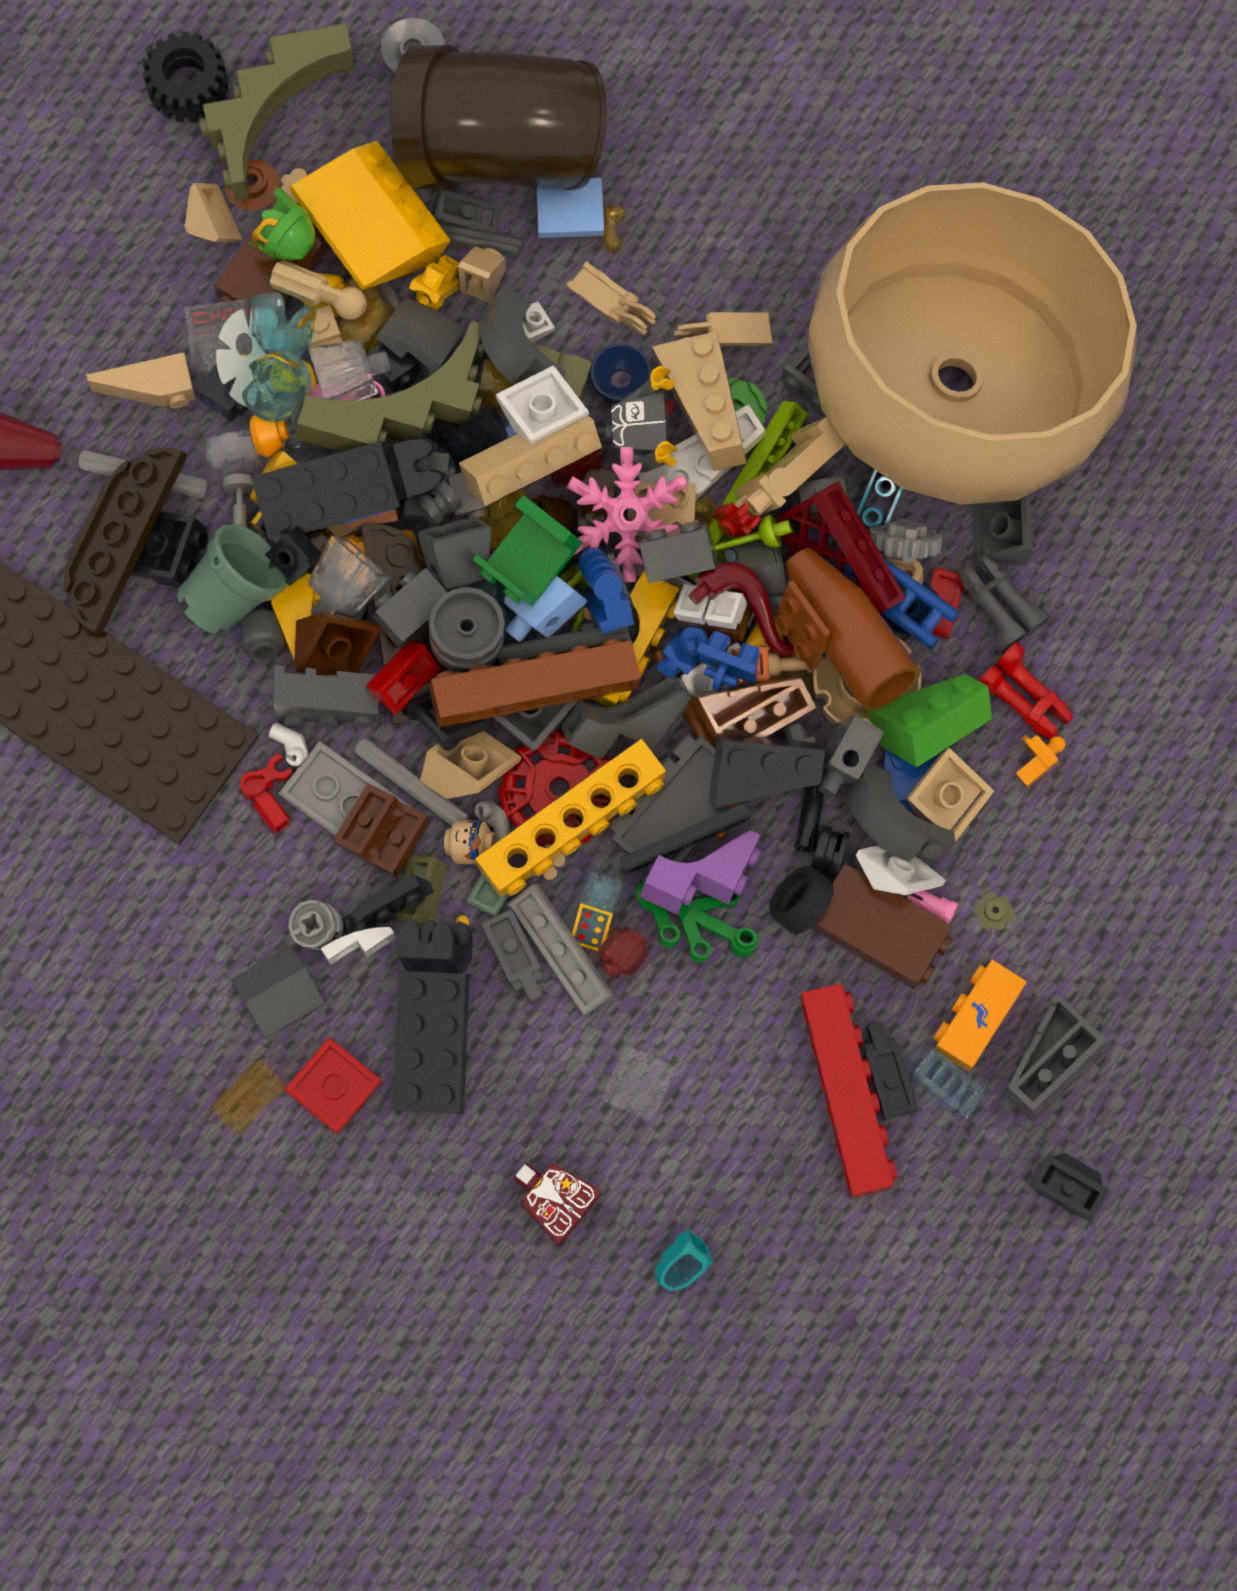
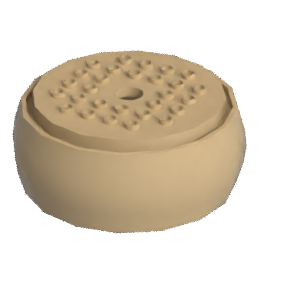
[807,182,1137,505]

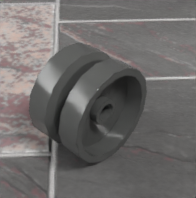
[429,587,505,673]

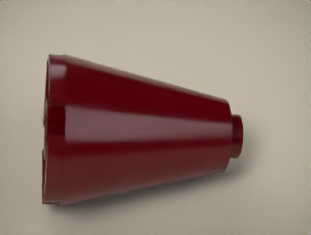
[0,412,63,471]

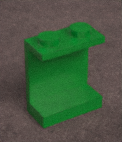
[472,495,583,607]

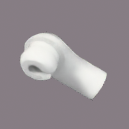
[268,722,308,766]

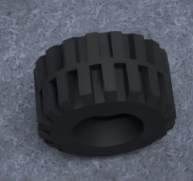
[143,32,228,123]

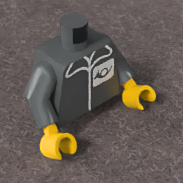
[595,366,678,473]

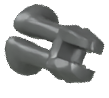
[958,553,1051,655]

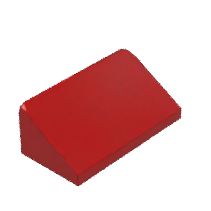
[366,641,441,715]

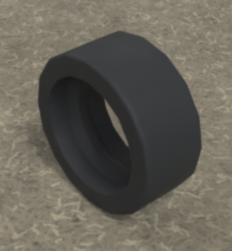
[769,866,833,934]

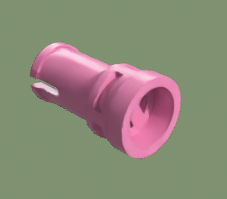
[907,890,959,924]

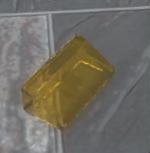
[209,1058,287,1135]

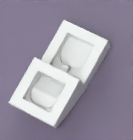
[321,927,395,966]

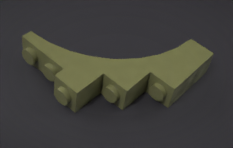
[199,23,355,202]
[296,321,485,452]

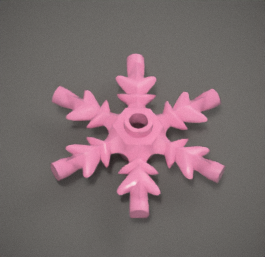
[566,447,688,582]

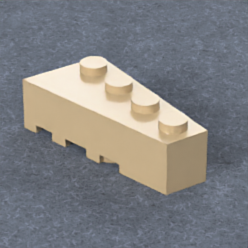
[652,331,747,471]

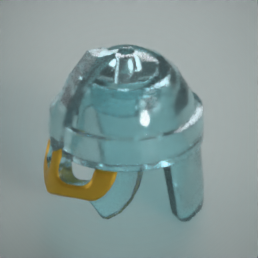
[251,292,317,362]
[242,348,312,422]

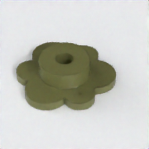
[976,892,1015,930]

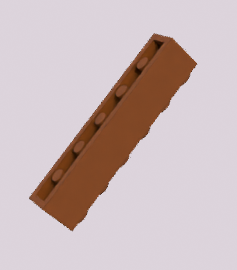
[429,639,641,728]

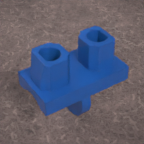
[656,626,709,678]
[697,631,760,692]

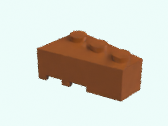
[690,675,816,746]

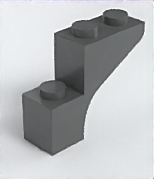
[561,676,691,760]

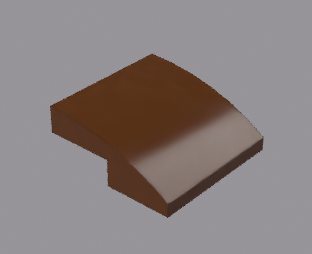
[333,783,431,878]

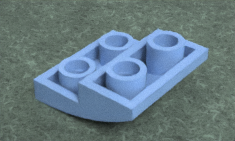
[537,178,604,238]

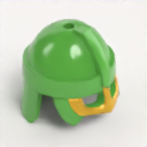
[248,188,315,261]

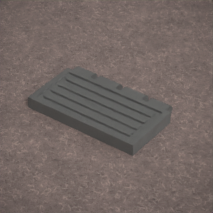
[608,733,732,872]

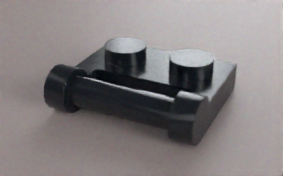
[405,692,494,751]

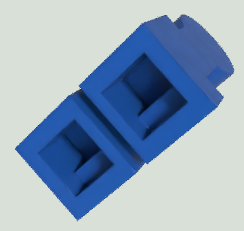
[578,548,634,634]

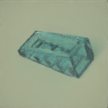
[911,1048,987,1120]

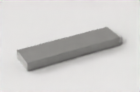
[508,883,614,1016]

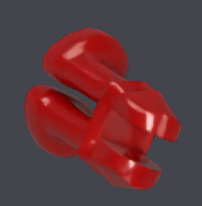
[978,641,1073,740]

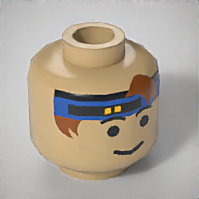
[444,820,497,865]

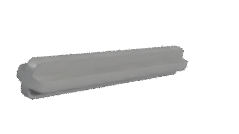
[78,450,208,499]
[354,738,469,826]

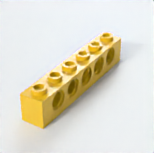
[475,739,666,898]

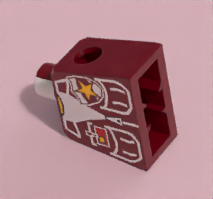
[514,1163,601,1247]

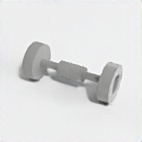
[223,474,254,527]

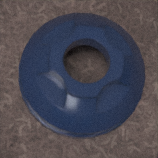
[591,343,651,403]

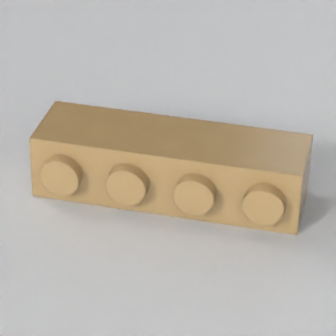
[459,416,602,506]

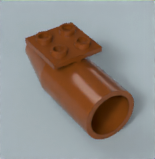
[775,548,920,711]

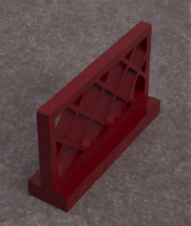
[775,481,906,614]

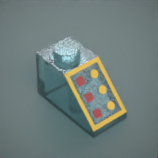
[572,871,624,953]

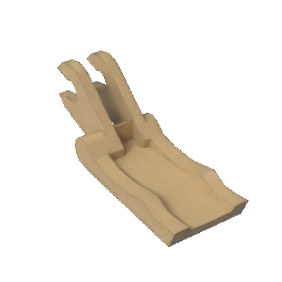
[566,261,656,335]
[674,312,773,347]

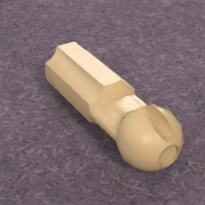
[269,260,367,320]

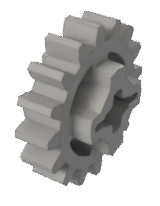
[870,519,942,562]

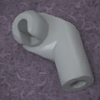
[474,801,511,842]

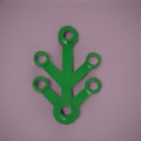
[636,879,759,963]

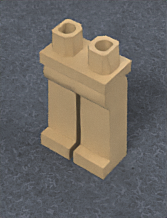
[734,417,846,516]

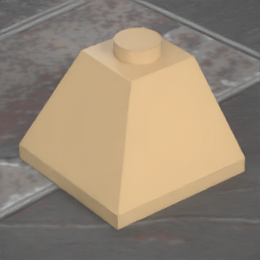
[420,731,521,799]

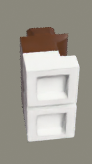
[673,584,752,643]

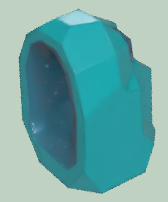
[655,1230,713,1291]

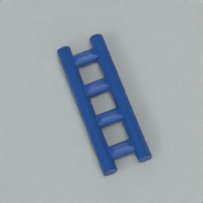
[830,556,959,650]

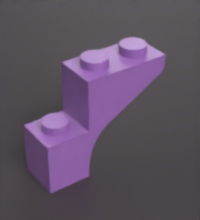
[640,831,762,915]

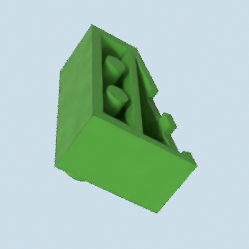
[867,674,992,767]

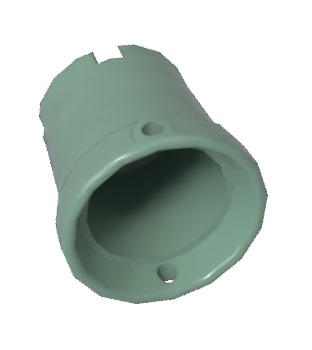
[177,524,287,634]

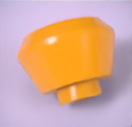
[250,413,290,458]

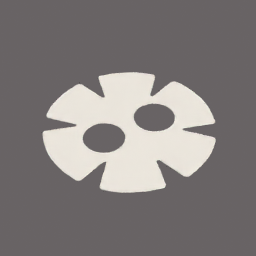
[216,308,287,407]

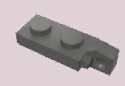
[480,908,544,1005]

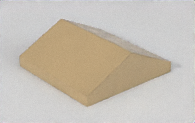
[906,747,994,842]

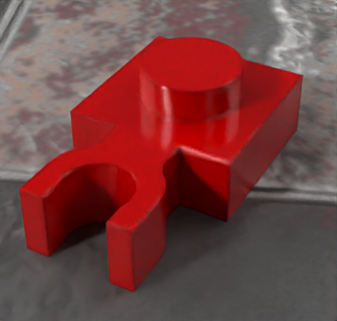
[711,502,761,538]

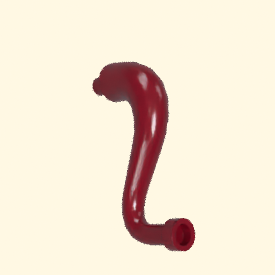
[688,562,796,657]

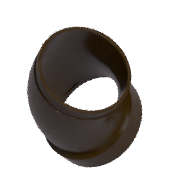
[390,45,607,191]

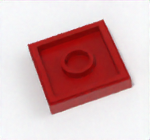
[284,1037,382,1135]

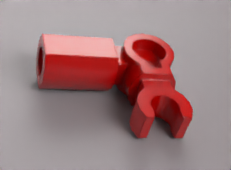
[240,754,293,834]

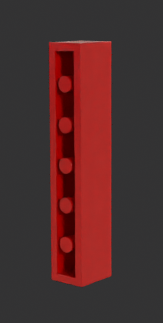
[800,983,897,1199]

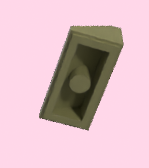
[392,855,448,927]

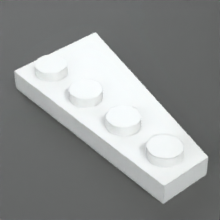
[636,404,766,500]

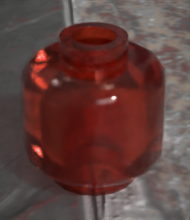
[598,926,649,979]

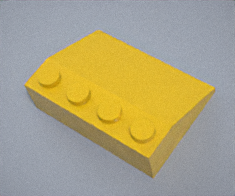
[289,141,451,291]

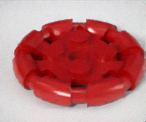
[498,730,621,847]

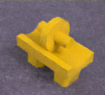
[409,255,460,310]

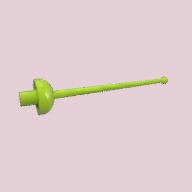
[715,514,792,551]

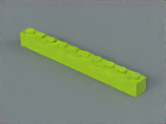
[686,401,808,583]

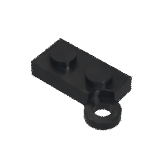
[431,406,508,466]

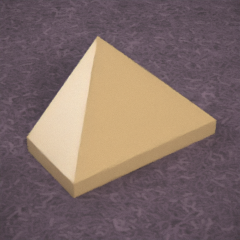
[185,183,242,243]

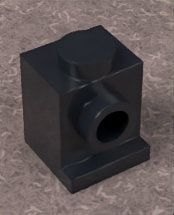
[265,526,324,586]

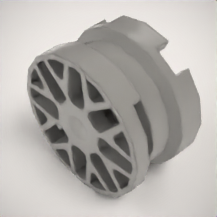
[288,900,344,951]

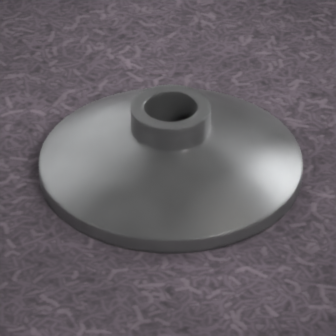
[381,18,445,73]

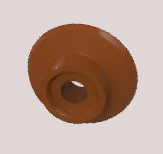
[225,159,280,211]

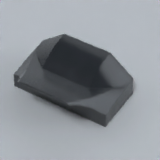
[1030,1153,1109,1222]

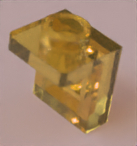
[479,360,514,412]

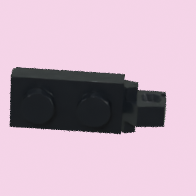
[342,874,434,935]
[864,1021,919,1121]

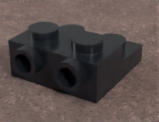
[131,512,208,588]

